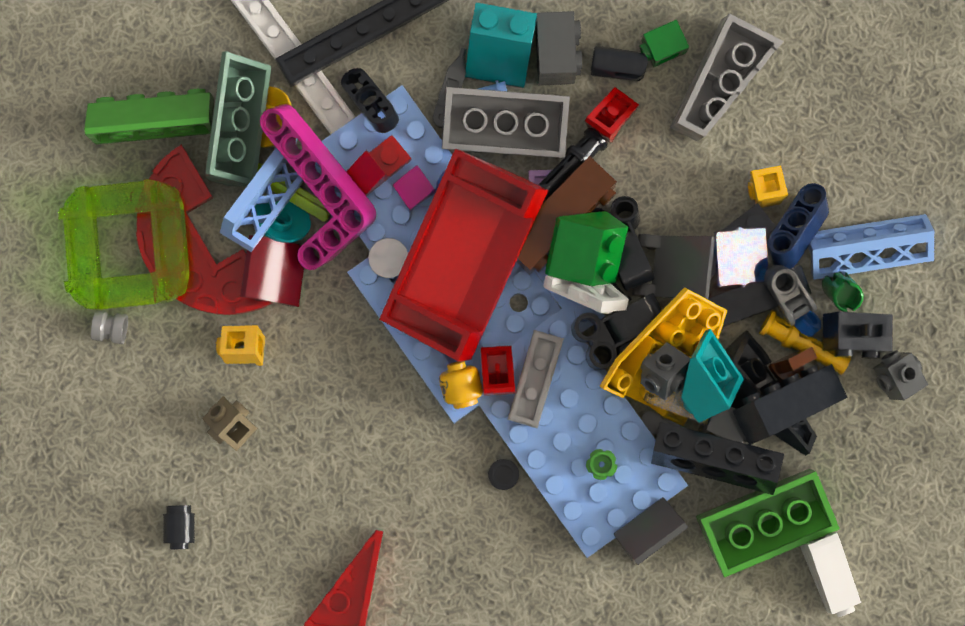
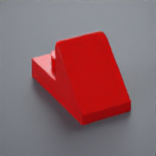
[584,87,639,143]
[346,135,412,196]

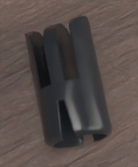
[591,46,648,81]

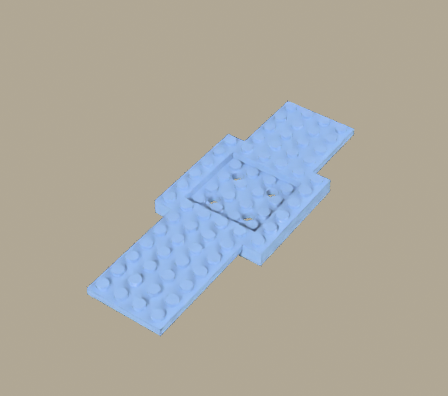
[315,85,688,558]

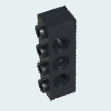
[651,422,784,495]

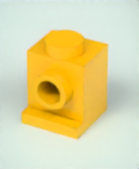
[748,166,788,208]
[216,325,265,366]

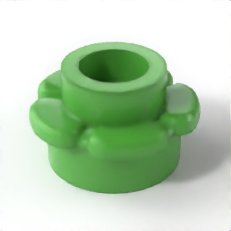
[586,449,617,480]

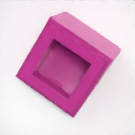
[392,165,435,210]

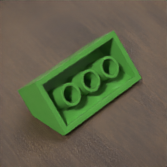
[84,89,215,145]
[696,469,840,578]

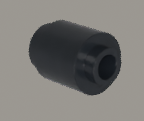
[163,505,195,550]

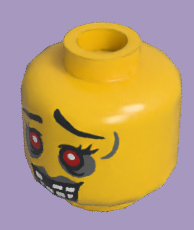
[439,361,483,409]

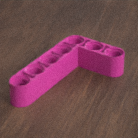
[260,104,376,270]

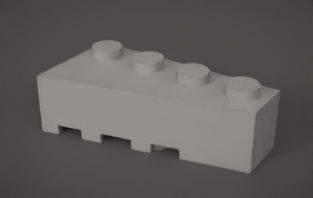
[670,14,784,141]

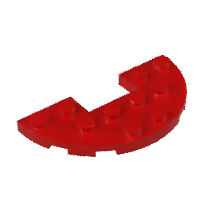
[136,144,273,315]

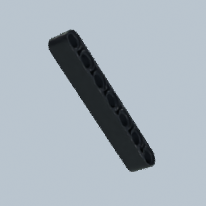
[616,265,812,356]

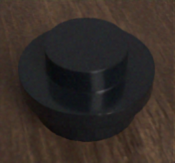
[488,459,519,490]

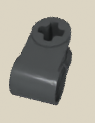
[764,265,818,326]

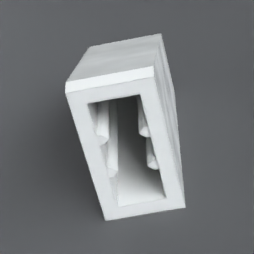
[800,533,861,617]

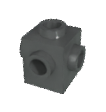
[640,342,691,400]
[873,350,928,401]

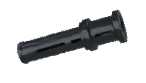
[538,128,607,203]

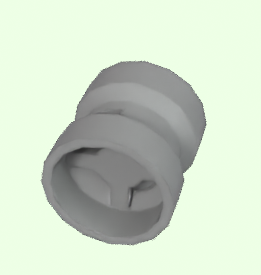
[91,310,128,344]

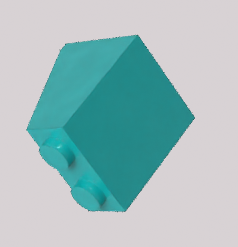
[465,2,537,88]

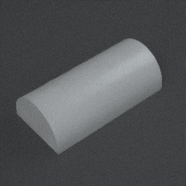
[442,87,570,158]

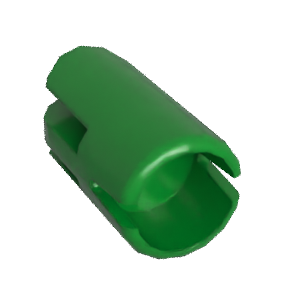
[822,272,864,312]

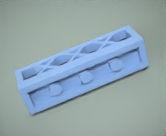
[220,138,303,252]
[808,214,934,280]

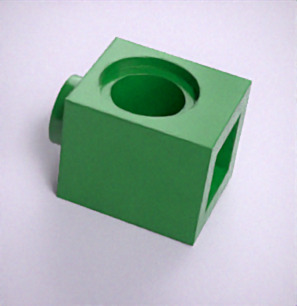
[639,20,689,68]

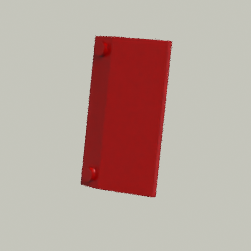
[379,149,548,361]

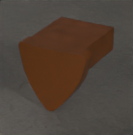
[769,347,817,383]

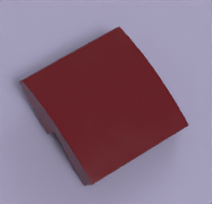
[240,235,304,307]

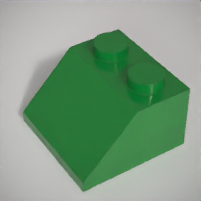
[545,211,628,286]

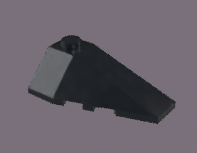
[725,331,817,456]

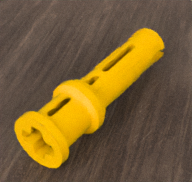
[759,310,851,375]

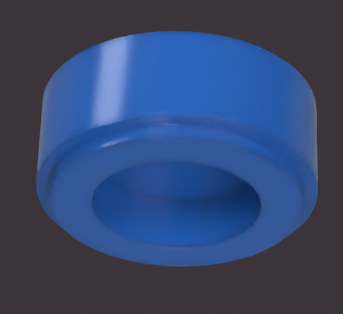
[794,311,822,337]

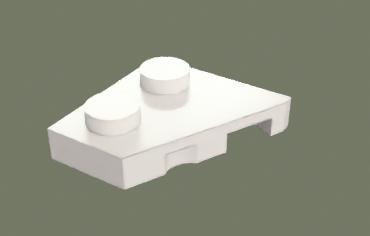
[543,275,629,314]

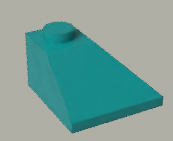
[681,329,744,423]

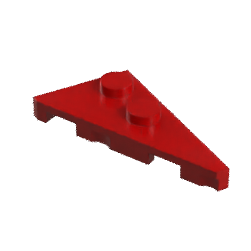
[304,530,384,626]

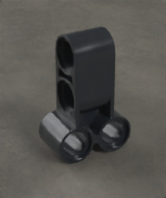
[592,196,655,291]
[571,293,662,370]

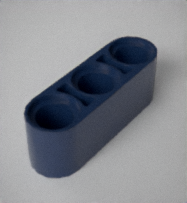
[767,183,829,269]

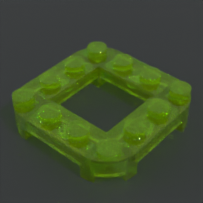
[58,179,189,310]

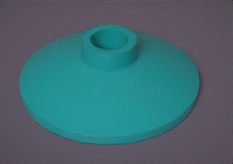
[254,201,311,243]

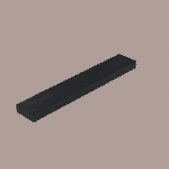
[275,0,449,87]

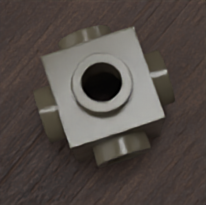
[202,396,258,451]

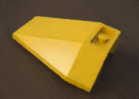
[600,287,727,426]

